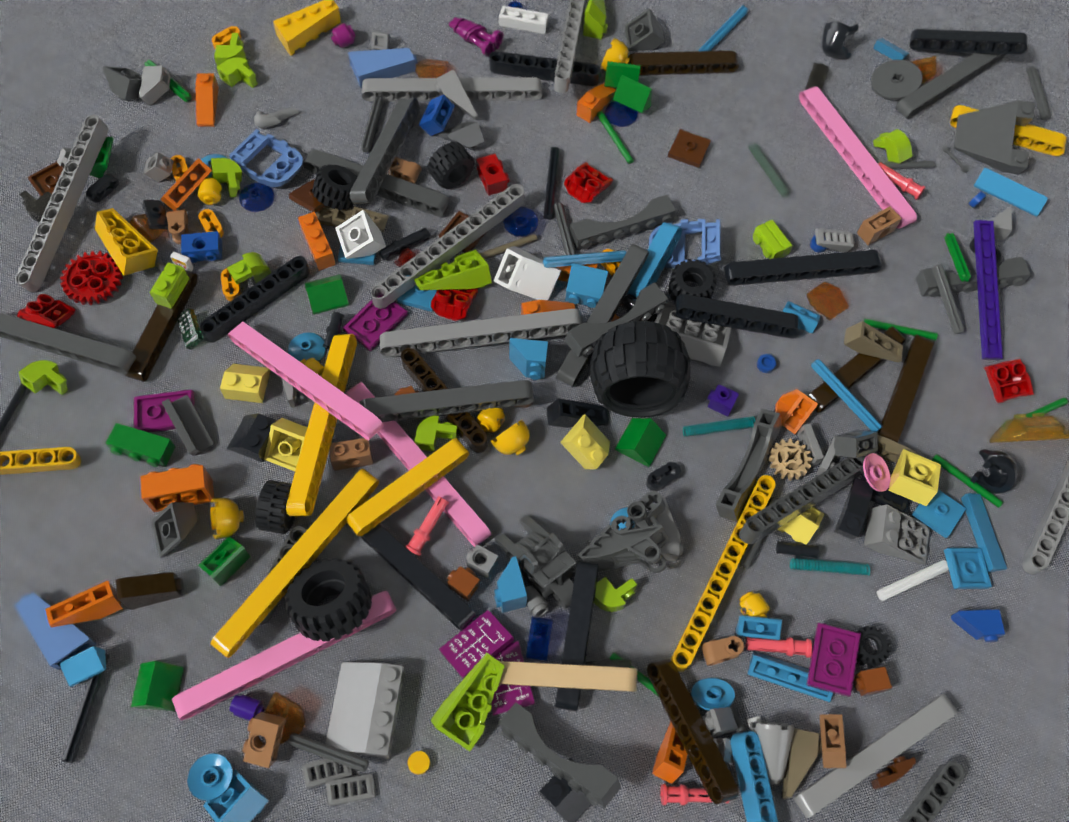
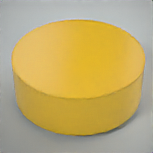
[408,751,430,775]

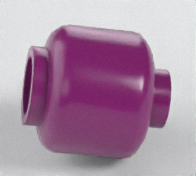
[331,23,356,48]

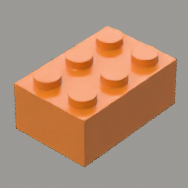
[140,464,214,512]

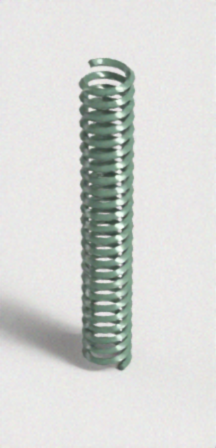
[748,143,789,197]

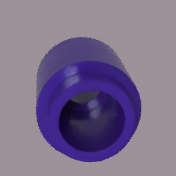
[229,694,265,721]

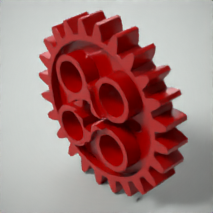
[60,251,123,306]

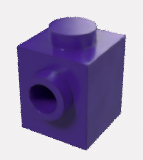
[707,384,739,417]

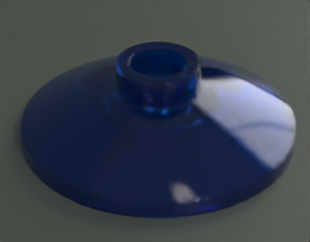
[605,101,638,127]
[239,182,274,212]
[503,207,538,237]

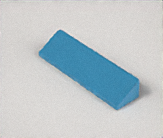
[974,168,1048,217]
[961,493,1007,573]
[747,651,833,702]

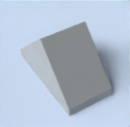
[989,208,1012,240]

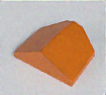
[775,389,818,435]

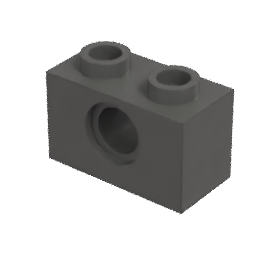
[834,430,878,458]

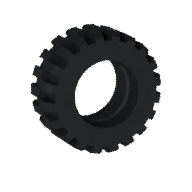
[285,558,372,642]

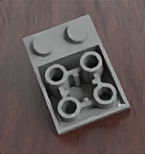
[864,505,930,564]

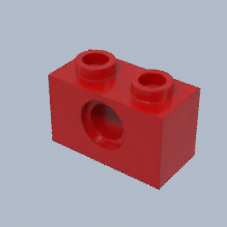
[476,154,509,196]

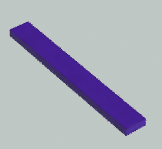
[973,220,1003,360]

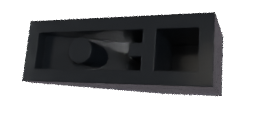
[547,398,609,428]
[834,477,873,540]

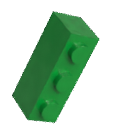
[105,423,176,467]

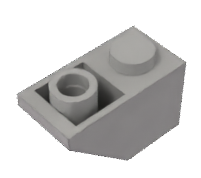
[139,66,171,105]
[702,707,738,738]

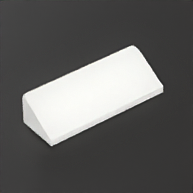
[499,6,549,34]

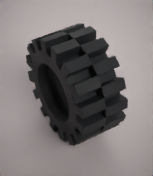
[856,626,892,667]

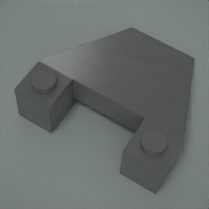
[954,100,1035,174]

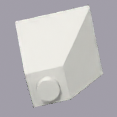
[336,210,386,259]

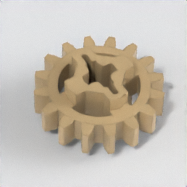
[768,438,812,481]

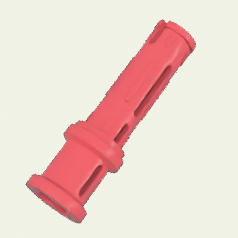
[878,162,926,200]
[405,496,449,556]
[745,637,812,658]
[660,784,730,806]

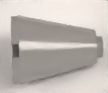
[750,722,794,784]

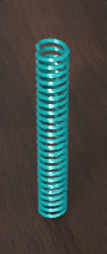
[683,416,756,437]
[790,558,870,576]

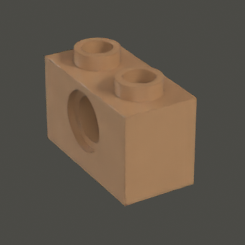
[857,206,902,245]
[329,438,373,471]
[242,712,286,768]
[820,714,846,768]

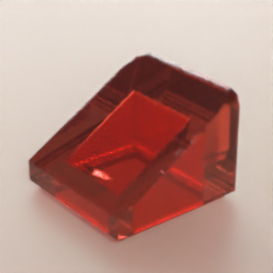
[394,248,416,267]

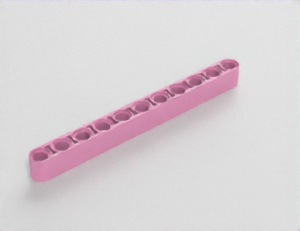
[799,86,917,229]
[228,322,384,440]
[345,382,492,547]
[172,591,397,720]

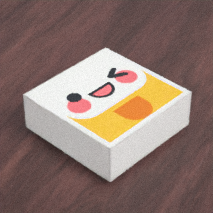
[170,252,194,272]

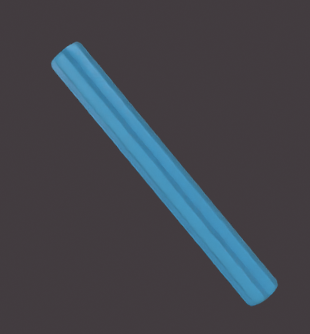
[698,6,748,51]
[543,250,626,268]
[811,359,882,432]

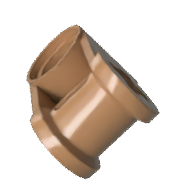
[388,157,422,184]
[166,209,189,244]
[701,636,744,666]

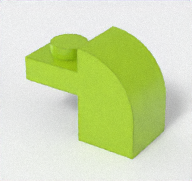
[214,33,246,66]
[217,57,257,88]
[873,129,913,163]
[211,158,242,197]
[227,252,271,284]
[18,360,68,395]
[414,416,458,452]
[594,577,637,612]

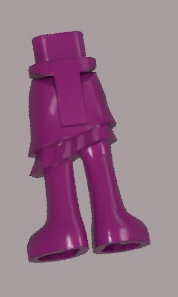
[449,17,504,57]

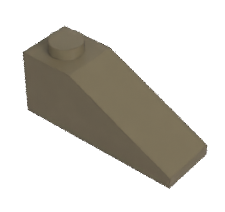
[844,321,903,363]
[781,728,822,799]

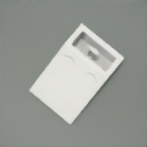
[494,246,562,301]

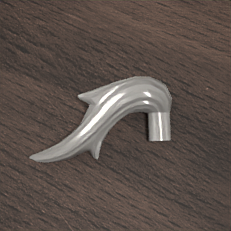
[254,108,299,129]

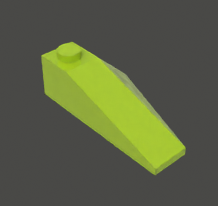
[583,0,608,40]
[414,250,492,290]
[430,653,505,751]

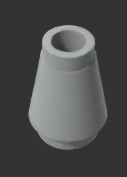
[525,585,549,618]

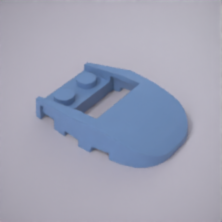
[229,129,303,187]
[649,219,721,269]

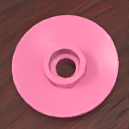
[863,453,891,492]

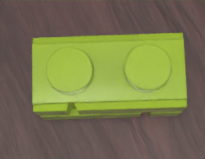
[753,220,792,259]
[149,263,190,309]

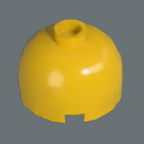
[601,38,630,71]
[491,419,530,455]
[210,498,244,539]

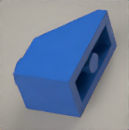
[951,609,1005,643]

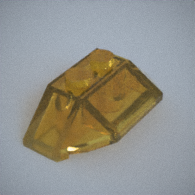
[989,413,1069,443]

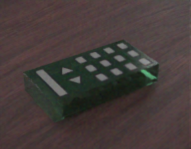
[177,308,204,350]

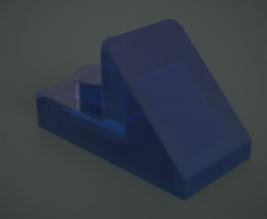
[526,616,553,661]

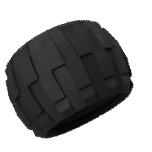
[591,321,691,417]

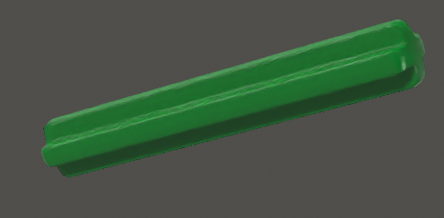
[144,60,192,102]
[944,232,971,282]

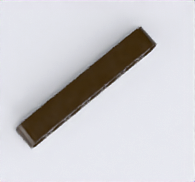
[628,50,739,76]
[124,270,198,382]
[808,326,906,414]
[877,334,934,443]
[401,348,487,453]
[647,659,739,805]

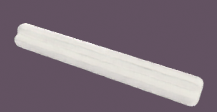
[877,560,949,601]

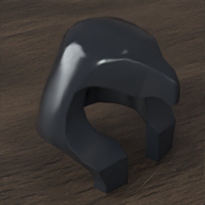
[822,21,859,59]
[970,449,1017,494]

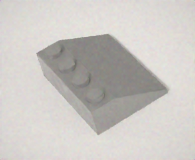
[655,302,731,367]
[326,662,405,759]

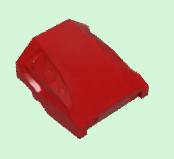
[564,162,613,203]
[431,288,478,321]
[17,294,76,328]
[983,359,1034,403]

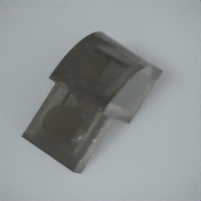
[20,190,52,222]

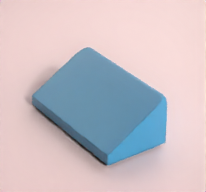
[873,38,909,60]
[782,301,821,333]
[736,615,782,640]
[60,646,106,687]

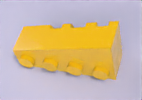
[273,0,341,56]
[95,208,158,276]

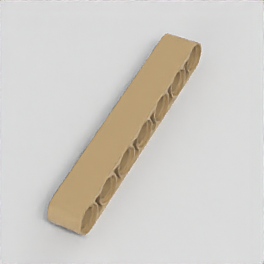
[499,661,637,692]

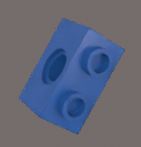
[419,95,455,136]
[181,231,222,263]

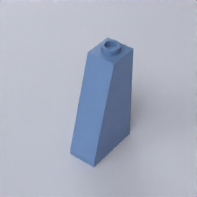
[348,48,417,88]
[14,592,96,670]

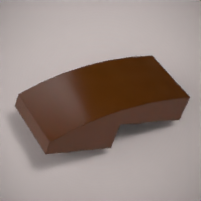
[871,756,916,790]

